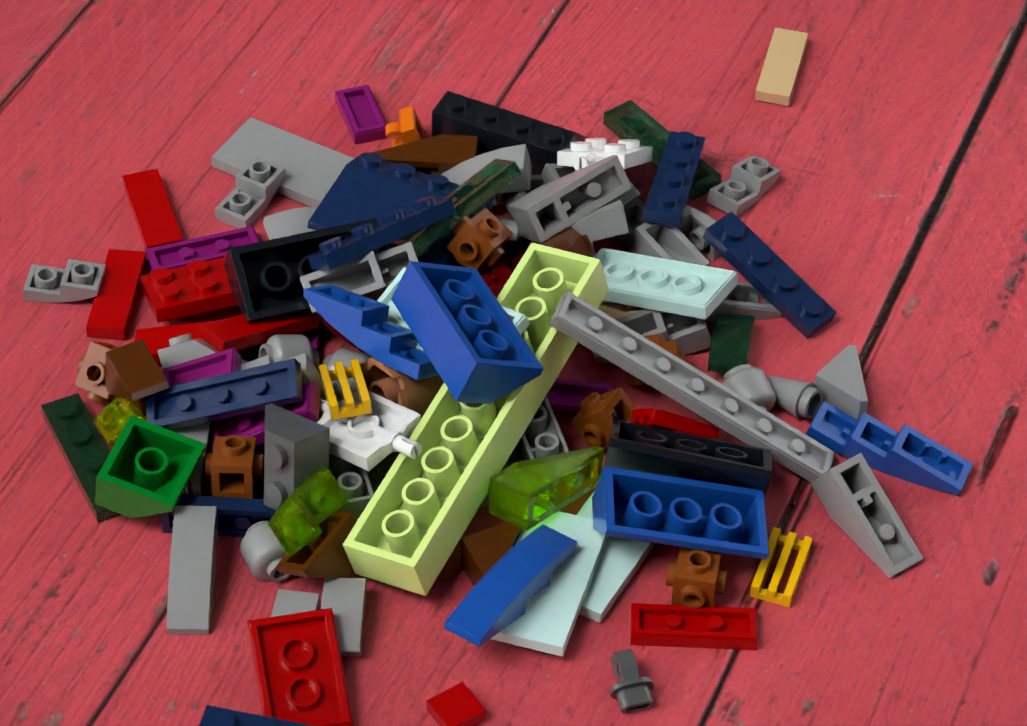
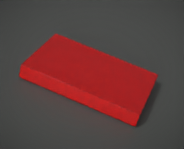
[247,608,353,726]

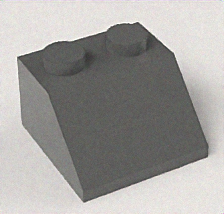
[264,403,330,518]

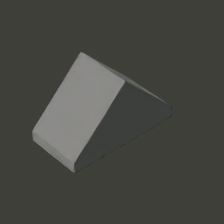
[814,345,868,420]

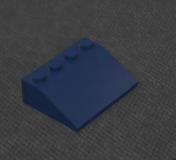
[307,153,494,266]

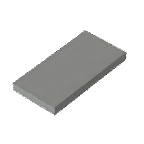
[211,117,355,207]

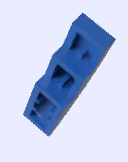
[303,284,439,380]
[805,401,973,495]
[444,524,577,647]

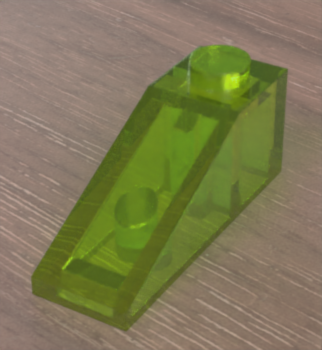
[488,446,604,530]

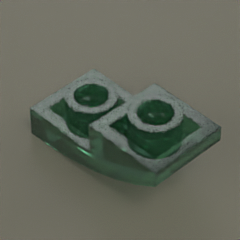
[708,314,755,376]

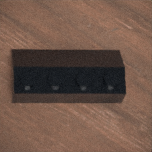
[432,91,587,175]
[224,218,386,323]
[603,418,772,498]

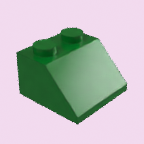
[95,415,206,519]

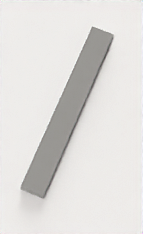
[549,290,836,483]

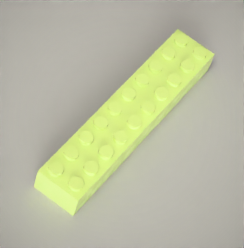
[343,243,609,596]

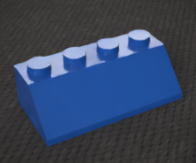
[391,261,544,404]
[592,466,769,559]

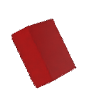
[426,682,487,726]

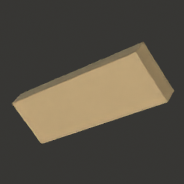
[755,27,808,106]

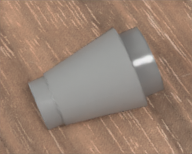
[768,375,823,420]

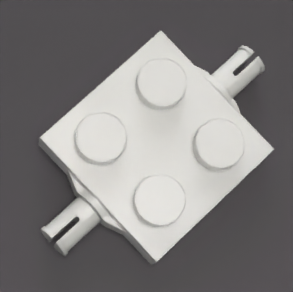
[557,138,653,171]
[316,390,422,471]

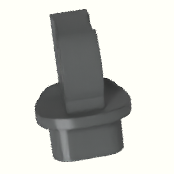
[609,649,654,713]

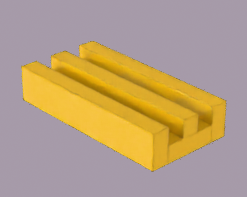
[318,359,372,420]
[750,527,813,608]

